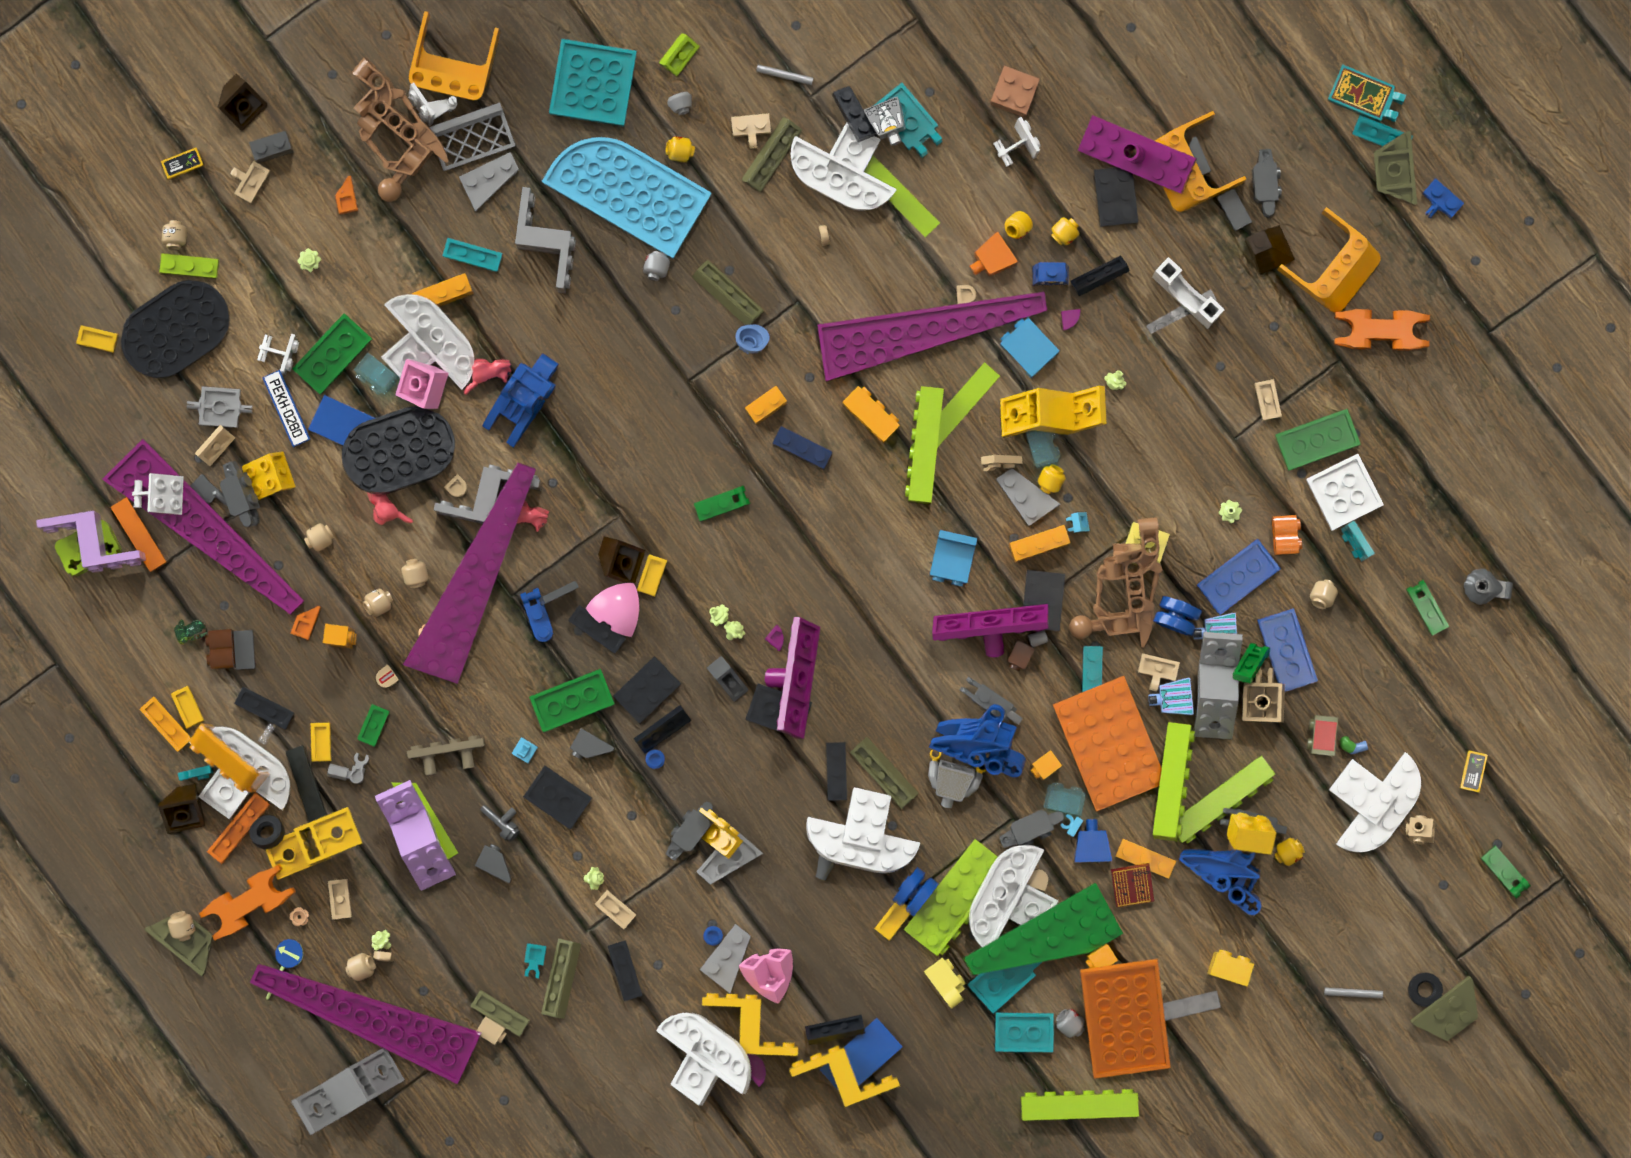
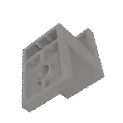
[515,187,576,293]
[434,465,543,524]
[1194,632,1243,739]
[291,1048,404,1135]

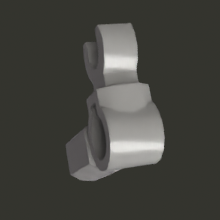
[327,753,369,784]

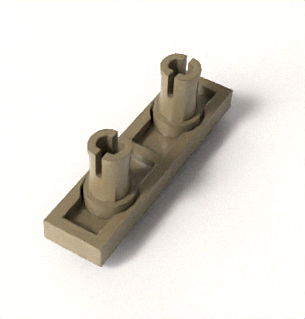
[407,735,485,776]

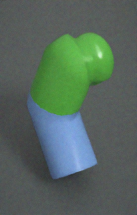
[1340,736,1368,754]

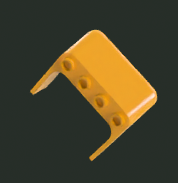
[409,11,500,100]
[1155,111,1247,212]
[1277,207,1381,313]
[189,723,270,792]

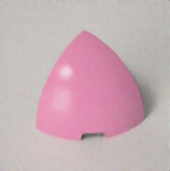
[586,583,639,637]
[739,949,793,1003]

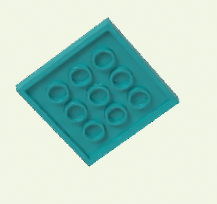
[549,39,637,126]

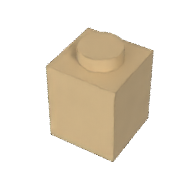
[477,1016,507,1045]

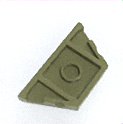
[1373,130,1417,204]
[144,913,213,976]
[1410,976,1478,1041]

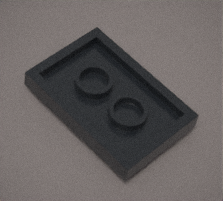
[1094,167,1138,227]
[1023,570,1065,631]
[613,656,681,724]
[745,683,812,735]
[523,765,592,830]

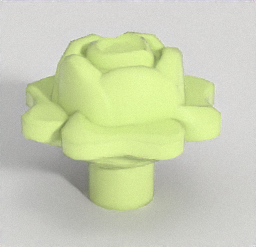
[298,249,321,272]
[1104,370,1127,390]
[1219,500,1242,523]
[709,604,729,626]
[724,621,745,640]
[584,867,604,890]
[371,930,391,951]

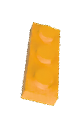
[140,696,191,752]
[1115,839,1176,879]

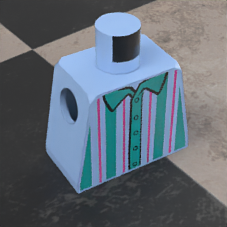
[1193,613,1237,649]
[1148,678,1194,715]

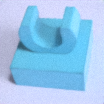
[1066,512,1090,533]
[511,737,538,764]
[1060,814,1083,837]

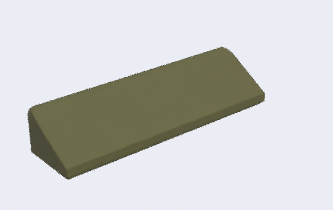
[742,118,802,193]
[693,260,764,325]
[850,737,918,809]
[541,938,581,1019]

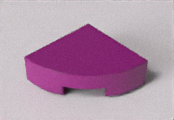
[1061,309,1080,331]
[765,625,784,651]

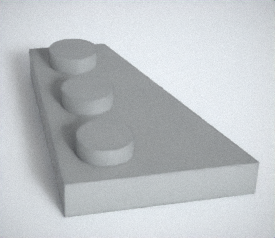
[459,152,519,211]
[996,468,1060,526]
[696,828,763,884]
[700,924,751,993]

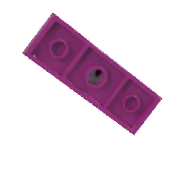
[1078,115,1197,194]
[932,604,1049,657]
[765,617,821,739]

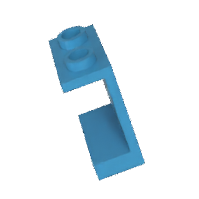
[1000,318,1059,379]
[929,530,977,587]

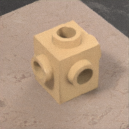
[1406,815,1435,845]

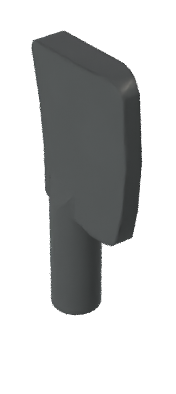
[190,474,228,507]

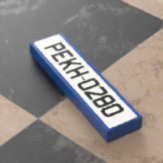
[262,370,311,448]

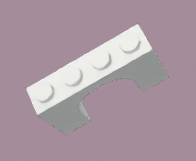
[1152,257,1225,329]

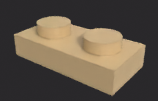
[1254,379,1282,421]
[195,425,235,466]
[328,879,352,919]
[594,890,636,929]

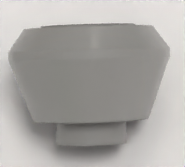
[667,92,692,115]

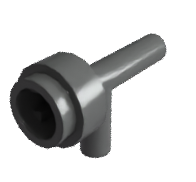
[480,805,520,842]

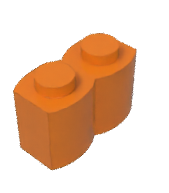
[1272,515,1302,555]

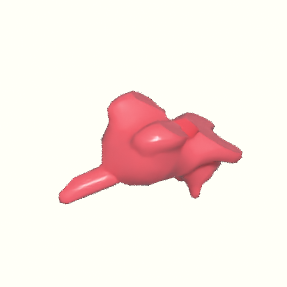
[464,359,511,395]
[367,492,413,525]
[516,501,549,532]

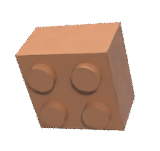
[990,66,1040,118]

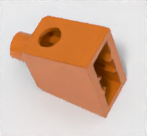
[969,232,1018,276]

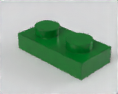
[357,704,390,747]

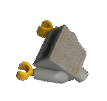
[928,749,987,808]

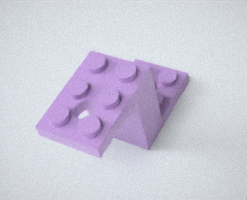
[36,511,146,573]
[375,780,456,891]

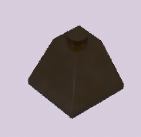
[218,73,268,131]
[1245,225,1295,275]
[598,536,646,585]
[158,783,205,834]

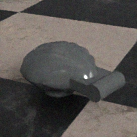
[1464,569,1513,605]

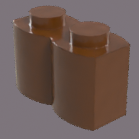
[205,629,236,670]

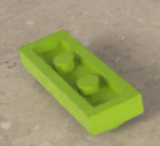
[159,253,219,279]

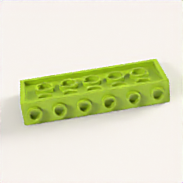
[904,839,998,956]

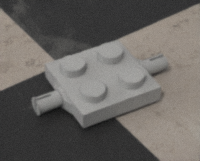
[187,387,253,428]

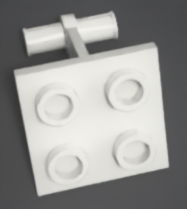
[408,83,457,126]
[993,117,1041,167]
[257,334,299,375]
[132,473,183,515]

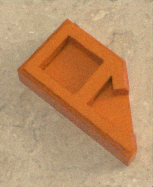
[335,176,358,215]
[290,606,321,640]

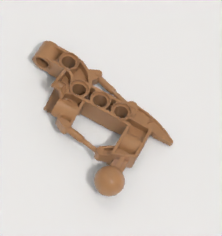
[352,57,449,202]
[1069,517,1162,647]

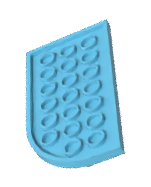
[542,137,712,259]

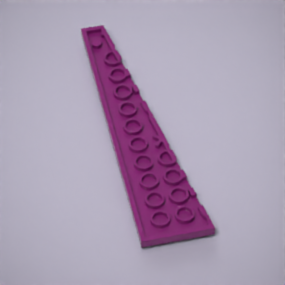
[817,292,1047,382]
[102,439,305,614]
[403,462,536,684]
[250,964,482,1084]

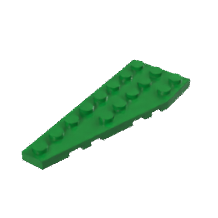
[963,883,1123,975]

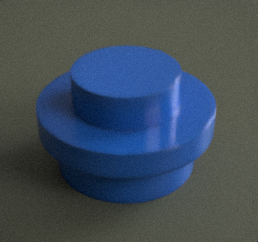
[646,750,665,769]
[703,926,723,946]

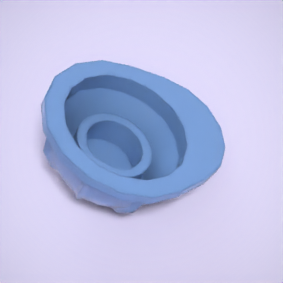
[735,324,770,354]

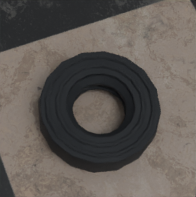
[250,815,285,849]
[1408,972,1443,1007]

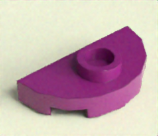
[747,1054,766,1087]

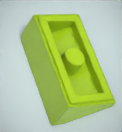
[659,33,700,76]

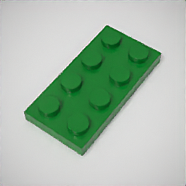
[292,313,373,395]
[1275,409,1361,471]
[529,669,615,733]

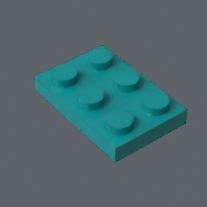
[995,1013,1054,1052]

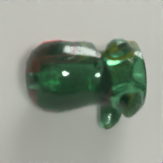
[174,619,207,645]

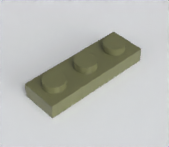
[471,990,530,1037]

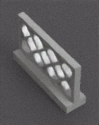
[429,103,515,171]

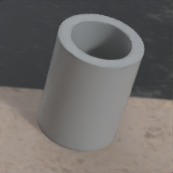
[1028,630,1048,648]

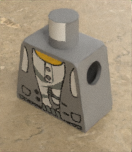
[864,97,906,146]

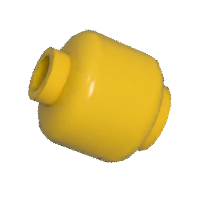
[665,136,695,163]
[1004,211,1033,239]
[1051,217,1079,246]
[1037,464,1066,494]
[1275,838,1305,866]

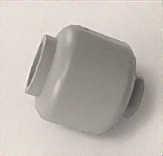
[643,251,670,281]
[1056,1009,1085,1038]

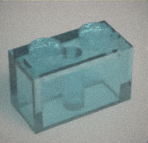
[354,353,399,395]
[1025,430,1061,469]
[1043,782,1086,816]

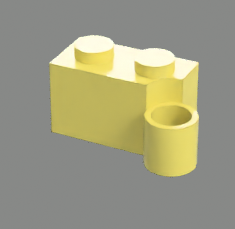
[924,958,966,1009]

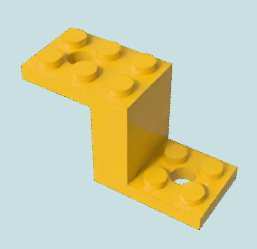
[1000,386,1107,437]
[265,807,363,880]
[702,993,798,1056]
[789,1045,900,1107]

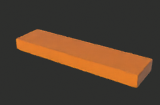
[111,497,167,572]
[207,792,271,864]

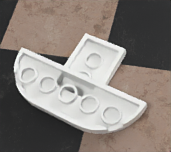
[791,122,896,211]
[381,294,474,390]
[189,727,290,819]
[1329,752,1421,852]
[806,787,920,873]
[969,845,1058,947]
[656,1013,751,1105]

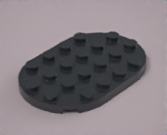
[121,280,230,378]
[342,406,455,495]

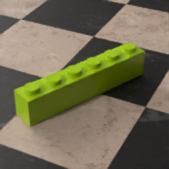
[905,386,944,504]
[1153,722,1195,841]
[1178,756,1275,844]
[1021,1089,1139,1121]

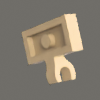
[731,113,771,149]
[230,161,270,204]
[981,455,1023,471]
[1138,653,1180,692]

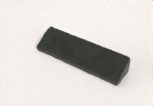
[286,745,327,823]

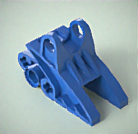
[482,353,559,448]
[929,705,1026,777]
[1179,849,1262,915]

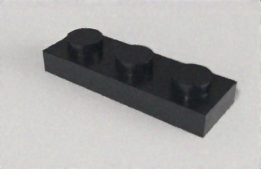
[832,85,876,142]
[1070,256,1130,296]
[568,605,626,654]
[234,687,295,730]
[633,705,692,754]
[826,742,847,801]
[607,940,643,1001]
[805,1015,865,1045]

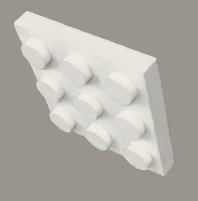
[1306,454,1384,531]

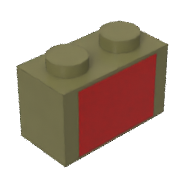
[1307,715,1338,757]

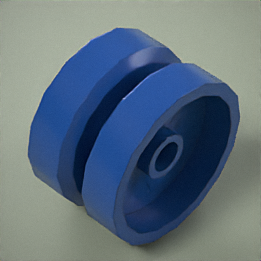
[1153,596,1202,636]
[892,867,939,917]

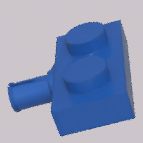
[1422,178,1464,219]

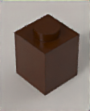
[1007,641,1035,672]

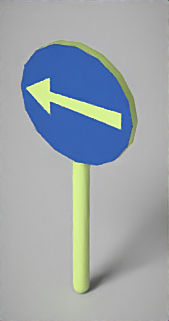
[266,939,304,1000]

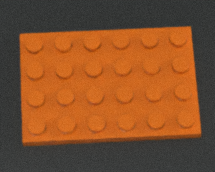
[1052,675,1162,812]
[1080,959,1171,1079]

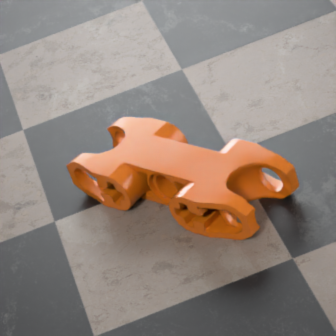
[1334,309,1430,351]
[199,864,296,941]

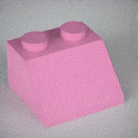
[395,359,449,409]

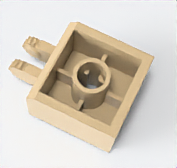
[1242,668,1285,723]

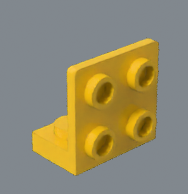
[242,451,296,501]
[699,808,743,859]

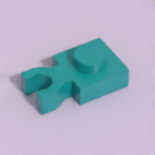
[178,765,213,781]
[524,943,547,978]

